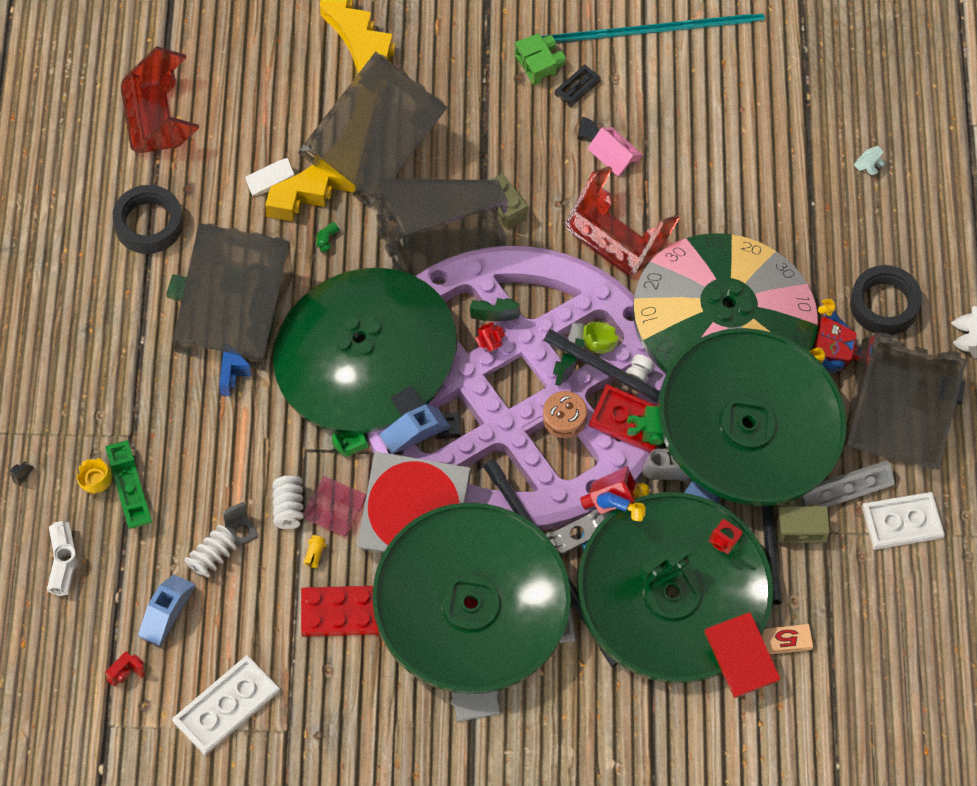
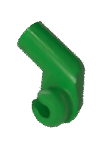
[315,222,340,253]

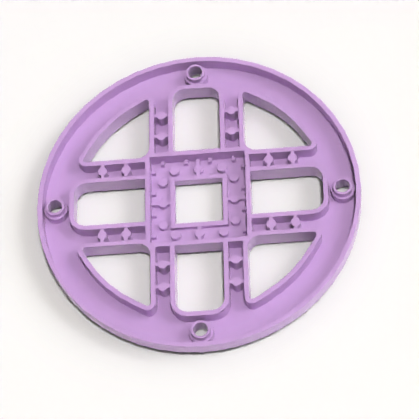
[365,246,666,531]

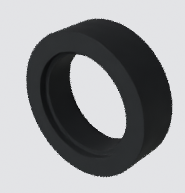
[113,185,183,254]
[850,265,922,335]

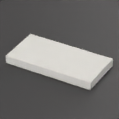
[172,655,280,756]

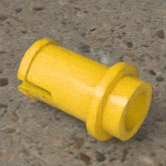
[303,535,327,568]

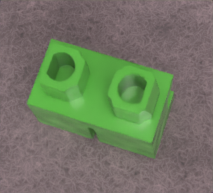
[514,33,566,86]

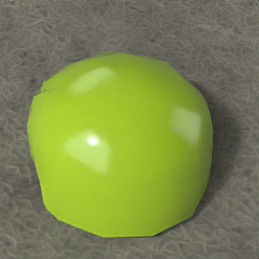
[583,322,619,354]

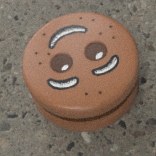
[543,391,587,438]

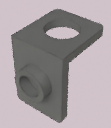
[222,502,257,547]

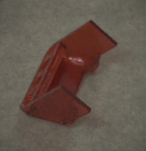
[121,46,199,153]
[566,166,680,275]

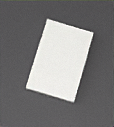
[862,492,945,550]

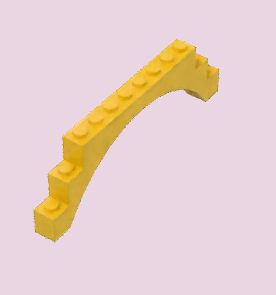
[265,0,396,221]

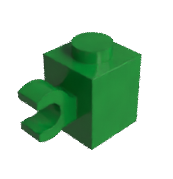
[627,406,665,445]

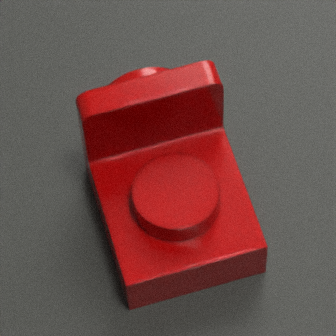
[105,651,145,687]

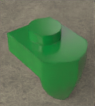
[332,431,369,457]

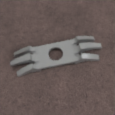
[546,509,612,556]

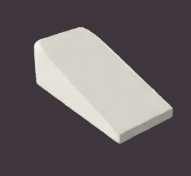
[245,158,294,197]

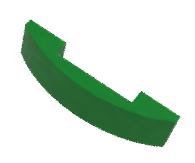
[105,440,152,529]

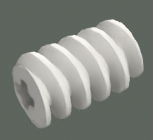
[272,476,304,529]
[184,525,237,578]

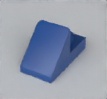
[219,343,251,396]

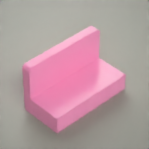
[588,127,643,176]

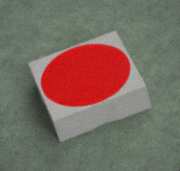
[357,451,471,553]

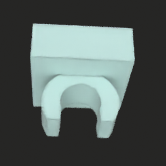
[854,146,885,175]

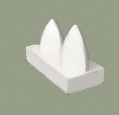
[951,306,977,358]

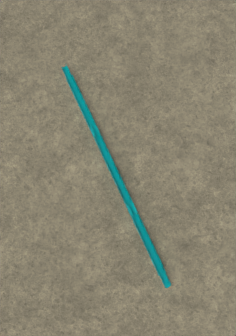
[541,13,765,43]

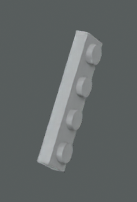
[801,460,895,507]

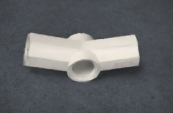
[47,521,78,596]

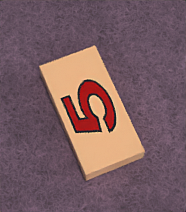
[761,624,813,654]

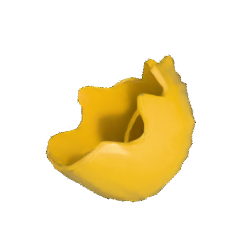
[76,458,112,494]

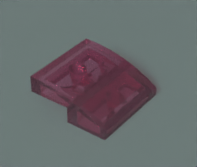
[303,475,367,537]

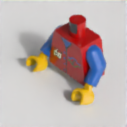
[809,299,866,373]
[580,466,650,521]

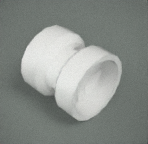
[626,354,655,383]

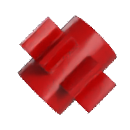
[475,322,506,351]

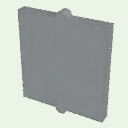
[451,691,500,722]

